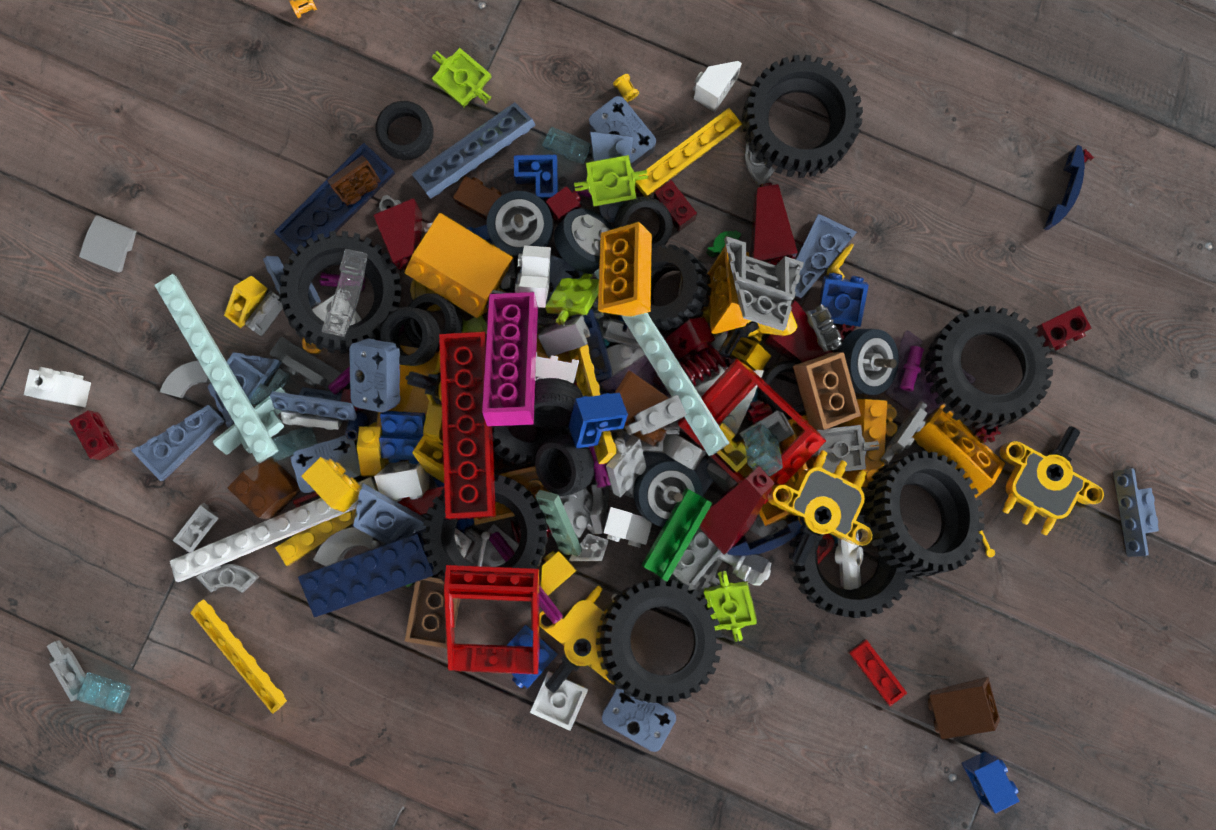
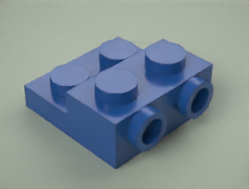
[820,273,869,327]
[379,411,425,464]
[507,624,558,689]

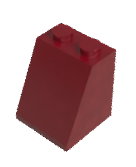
[374,198,422,272]

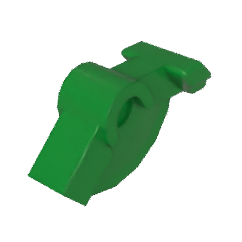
[706,230,741,258]

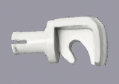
[718,553,771,586]

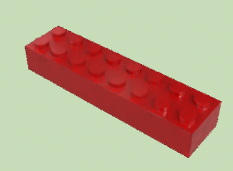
[439,332,496,520]

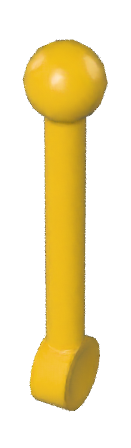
[978,531,995,557]

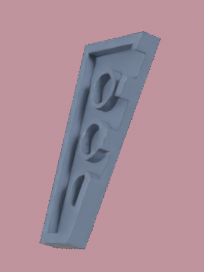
[589,131,633,222]
[795,214,857,300]
[131,405,225,481]

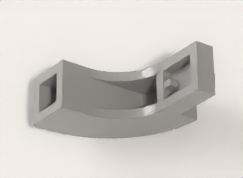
[313,527,385,566]

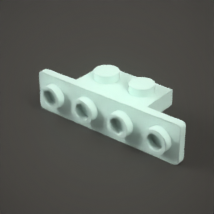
[213,388,288,455]

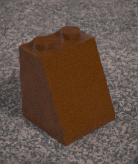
[615,370,673,447]
[227,458,301,519]
[928,677,1000,739]

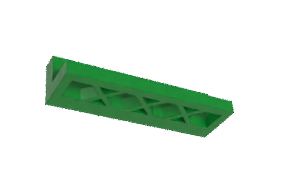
[642,488,712,582]

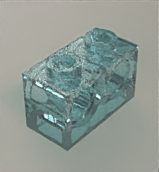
[743,423,783,477]
[76,672,131,714]

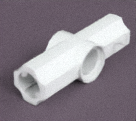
[835,530,863,590]

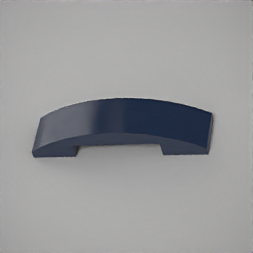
[1044,145,1085,230]
[572,309,616,395]
[727,515,801,556]

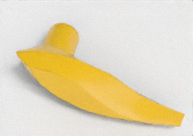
[827,244,854,279]

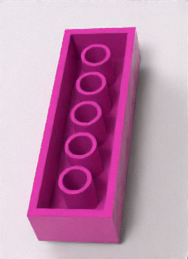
[482,292,538,426]

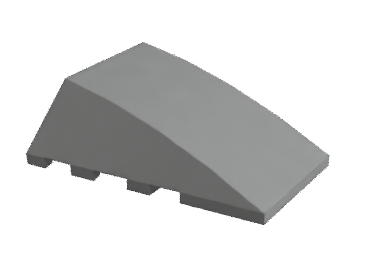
[724,236,804,331]

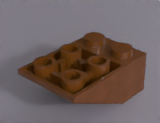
[327,155,381,206]

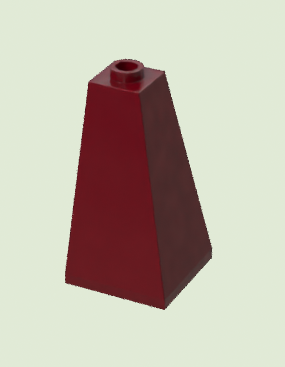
[750,183,798,266]
[765,301,833,363]
[699,466,774,555]

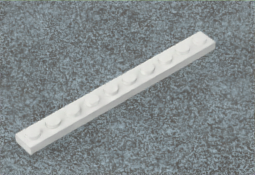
[170,477,378,582]

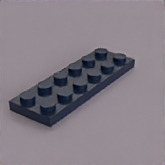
[274,143,395,254]
[298,532,436,618]

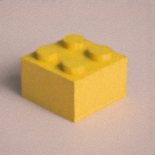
[301,457,360,513]

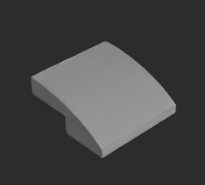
[79,215,137,272]

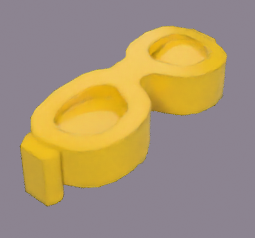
[886,404,897,437]

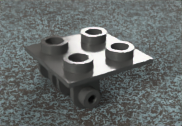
[806,305,842,352]

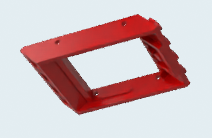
[677,359,826,504]
[444,565,540,675]

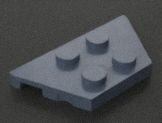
[208,352,282,428]
[353,483,426,544]

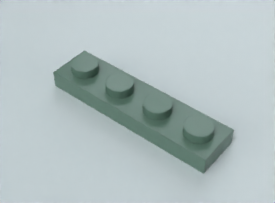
[535,490,582,556]

